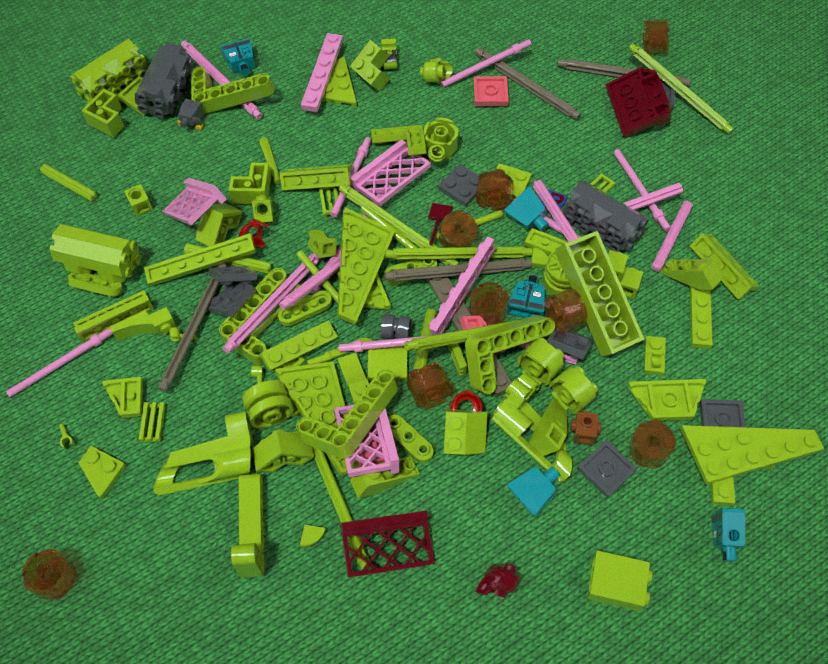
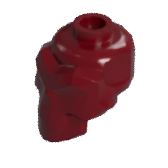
[475,562,521,598]

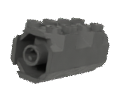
[135,42,193,118]
[563,181,649,252]

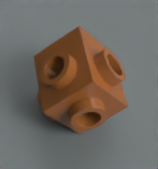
[570,411,601,445]

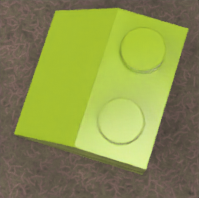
[444,409,487,455]

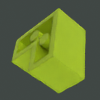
[350,40,390,91]
[81,88,124,138]
[229,163,272,204]
[195,203,243,246]
[608,250,643,300]
[252,429,314,473]

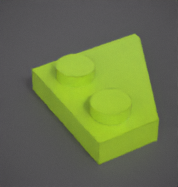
[492,163,532,198]
[103,377,143,418]
[78,446,126,500]

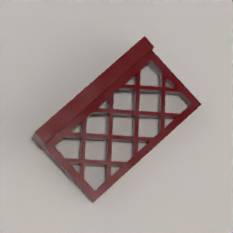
[339,510,435,578]

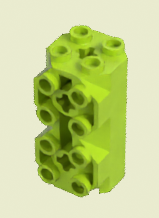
[69,39,148,103]
[49,224,141,282]

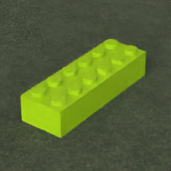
[555,231,644,357]

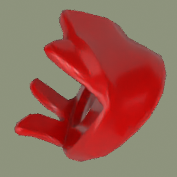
[239,219,269,249]
[448,389,483,411]

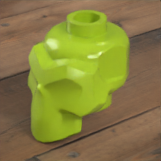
[420,57,453,84]

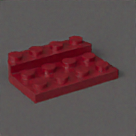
[605,67,672,138]

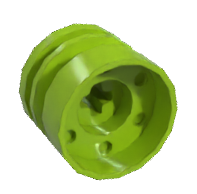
[543,251,574,298]

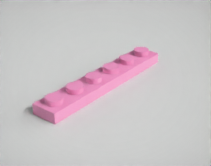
[301,33,343,112]
[429,237,495,335]

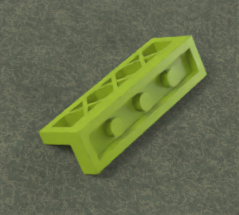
[279,164,353,190]
[690,233,760,300]
[73,290,154,343]

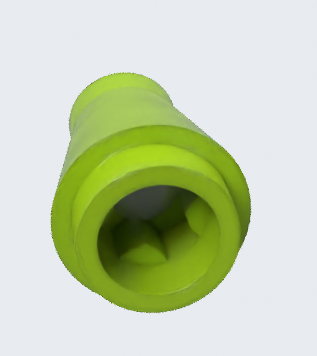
[428,145,445,166]

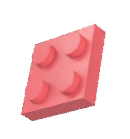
[474,76,509,106]

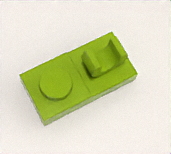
[643,336,666,376]

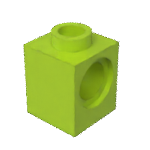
[124,184,153,217]
[252,195,274,222]

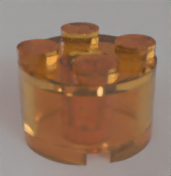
[642,19,669,54]
[476,169,513,211]
[439,210,478,248]
[469,282,509,326]
[544,288,587,333]
[407,362,453,409]
[629,419,676,469]
[22,549,77,600]

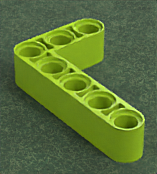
[191,66,275,114]
[219,268,287,365]
[465,315,555,395]
[296,369,398,459]
[231,473,264,578]

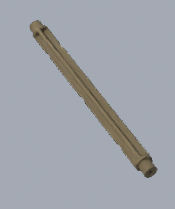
[474,47,581,120]
[558,59,691,87]
[384,259,532,281]
[158,263,227,392]

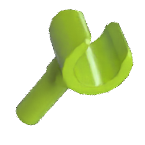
[169,327,197,342]
[251,366,264,383]
[59,424,75,449]

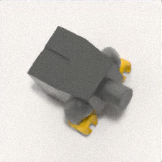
[177,99,204,131]

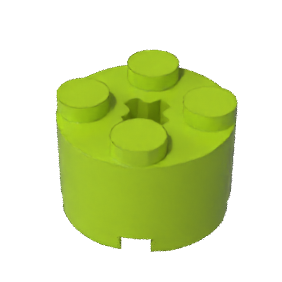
[424,118,459,159]
[517,337,564,386]
[549,366,598,414]

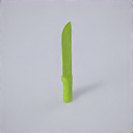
[260,137,281,184]
[306,338,372,365]

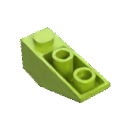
[660,259,724,290]
[529,398,567,456]
[350,456,420,499]

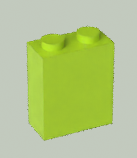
[587,550,653,611]

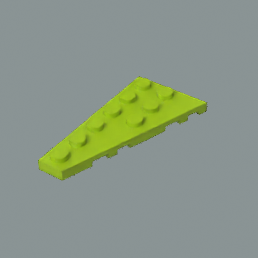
[337,207,395,325]
[275,361,361,476]
[680,425,824,485]

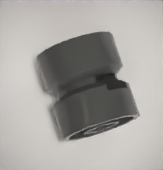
[380,313,411,339]

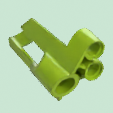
[491,372,572,482]
[153,411,254,496]

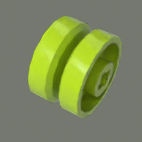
[242,380,294,429]

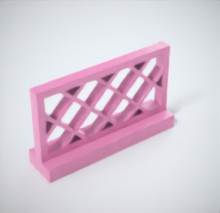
[351,139,431,206]
[162,178,227,225]
[334,405,399,477]

